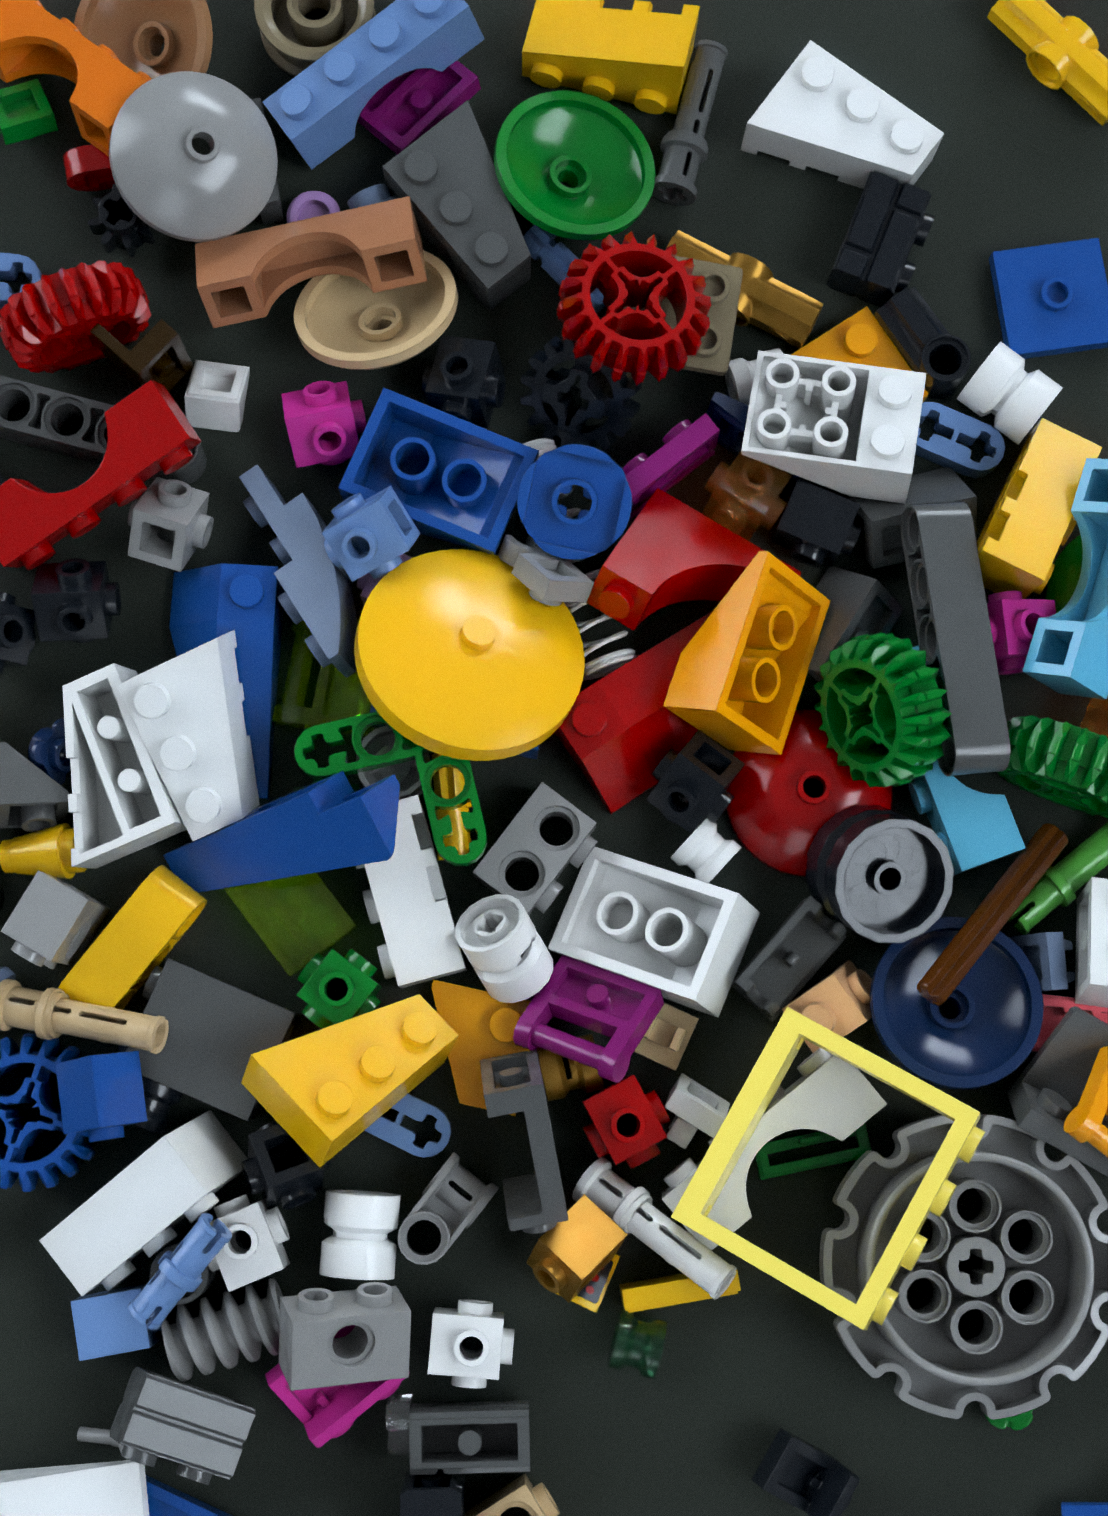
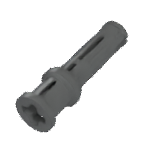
[652,39,728,206]

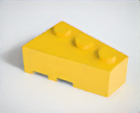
[522,0,700,115]

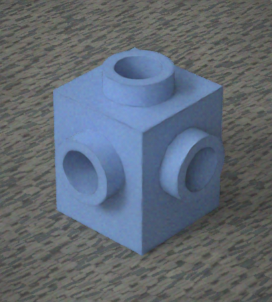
[322,485,420,582]

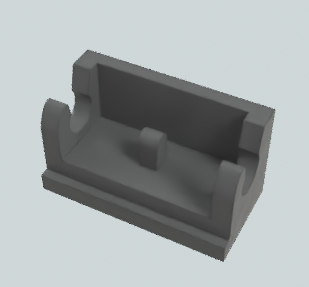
[731,895,847,1022]

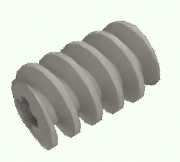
[161,1278,283,1382]

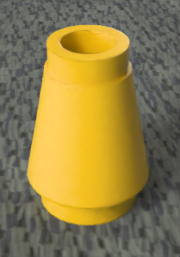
[0,823,87,879]

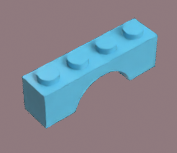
[1022,458,1108,699]
[908,645,1026,876]

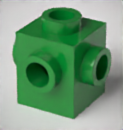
[297,948,382,1029]

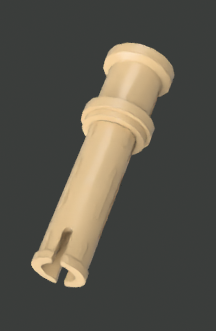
[0,979,169,1054]

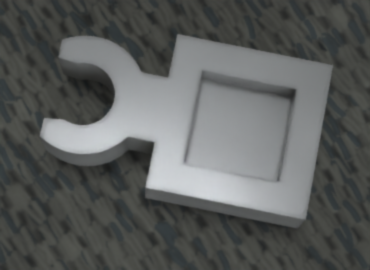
[498,534,594,606]

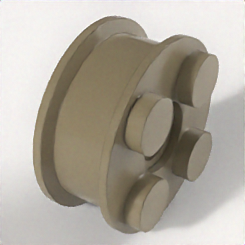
[254,0,376,77]

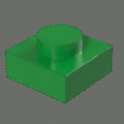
[0,78,58,145]

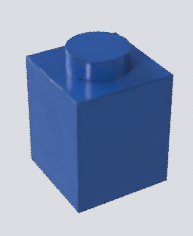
[55,1051,148,1143]

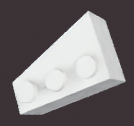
[741,40,944,189]
[62,663,187,869]

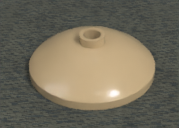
[294,250,458,370]

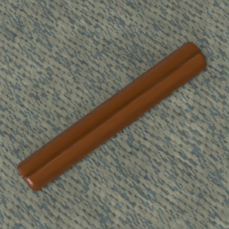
[917,823,1068,1006]

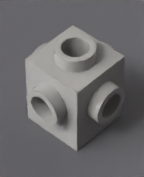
[127,477,214,572]

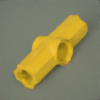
[987,0,1108,126]

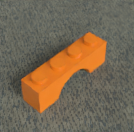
[0,0,152,156]

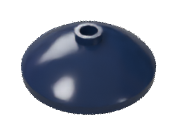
[870,917,1044,1090]

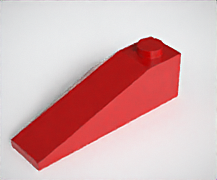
[555,610,714,815]

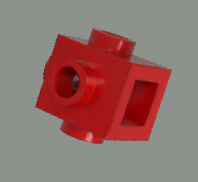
[581,1074,670,1169]

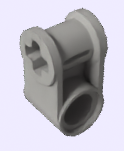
[397,1152,499,1265]

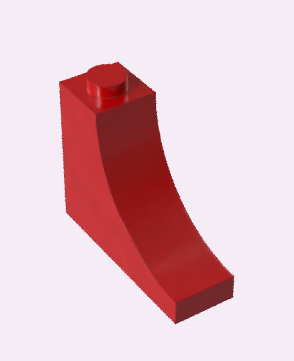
[587,488,802,631]

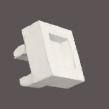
[665,1073,730,1149]

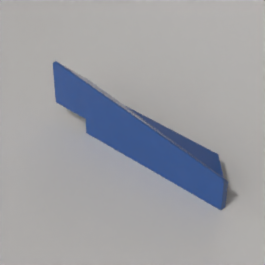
[163,771,400,893]

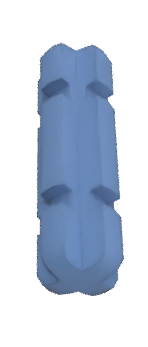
[523,225,605,313]

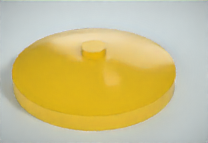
[354,549,585,761]

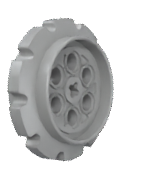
[819,1114,1108,1420]

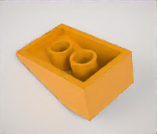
[663,551,831,755]

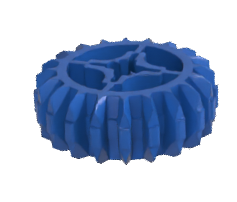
[0,1033,96,1192]

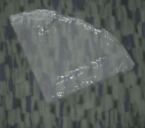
[386,1394,413,1455]

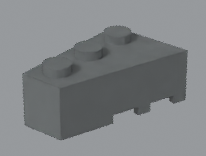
[383,100,531,311]

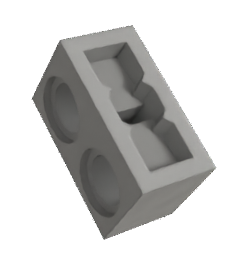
[473,782,598,915]

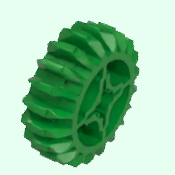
[813,632,952,787]
[997,715,1108,818]

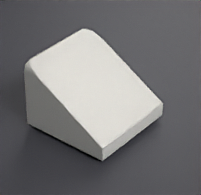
[184,360,250,432]

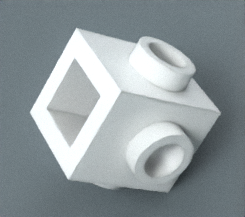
[208,1194,290,1292]
[427,1299,515,1389]

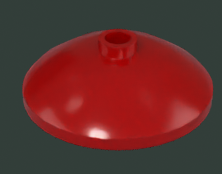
[726,710,892,877]

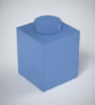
[70,1283,162,1361]

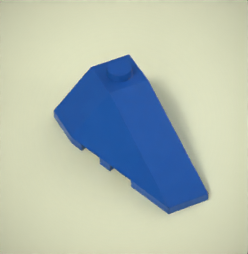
[169,563,285,800]

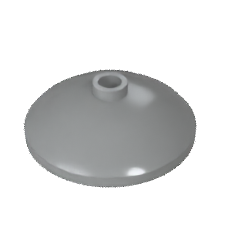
[109,71,278,242]

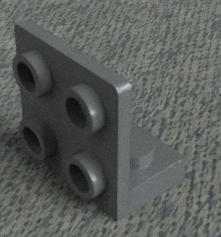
[1007,1006,1108,1177]

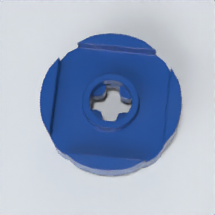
[517,444,632,560]

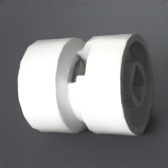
[957,341,1063,445]
[455,894,553,1003]
[319,1190,401,1280]

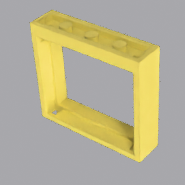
[671,1007,985,1330]

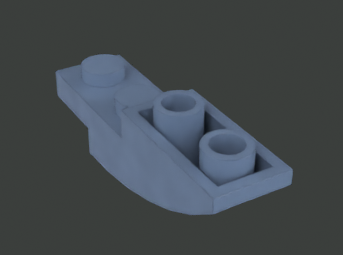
[239,465,357,678]

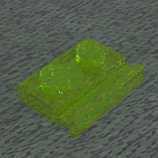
[223,873,358,977]

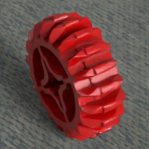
[557,230,711,386]
[0,260,152,374]

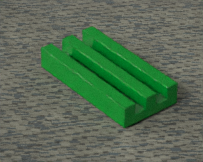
[755,1123,872,1180]

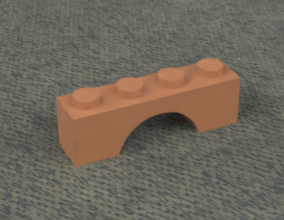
[195,196,427,329]

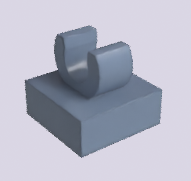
[1009,932,1075,991]

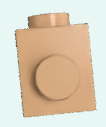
[782,960,872,1053]

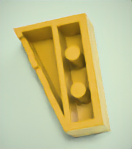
[977,418,1102,599]
[241,994,459,1168]

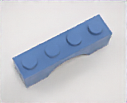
[262,0,485,170]

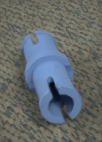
[128,1213,232,1330]

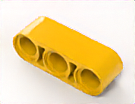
[58,865,207,1010]

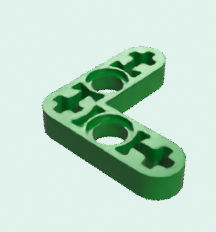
[294,711,487,866]

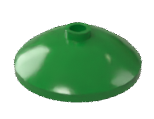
[494,90,655,240]

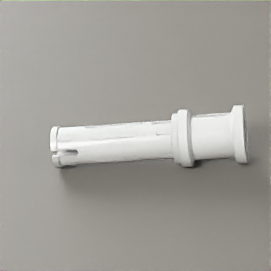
[572,1157,737,1300]

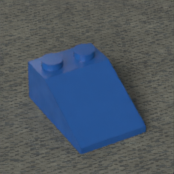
[338,387,539,555]

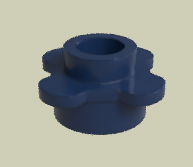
[28,719,71,785]

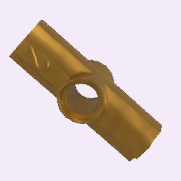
[665,230,824,349]

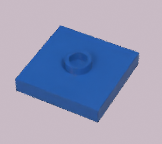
[989,237,1108,359]

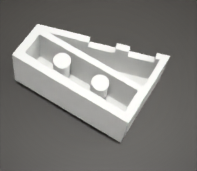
[116,629,259,842]
[356,795,467,988]
[39,1110,248,1296]

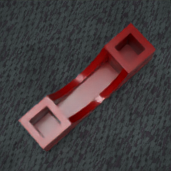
[0,380,202,570]

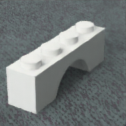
[662,1048,887,1250]

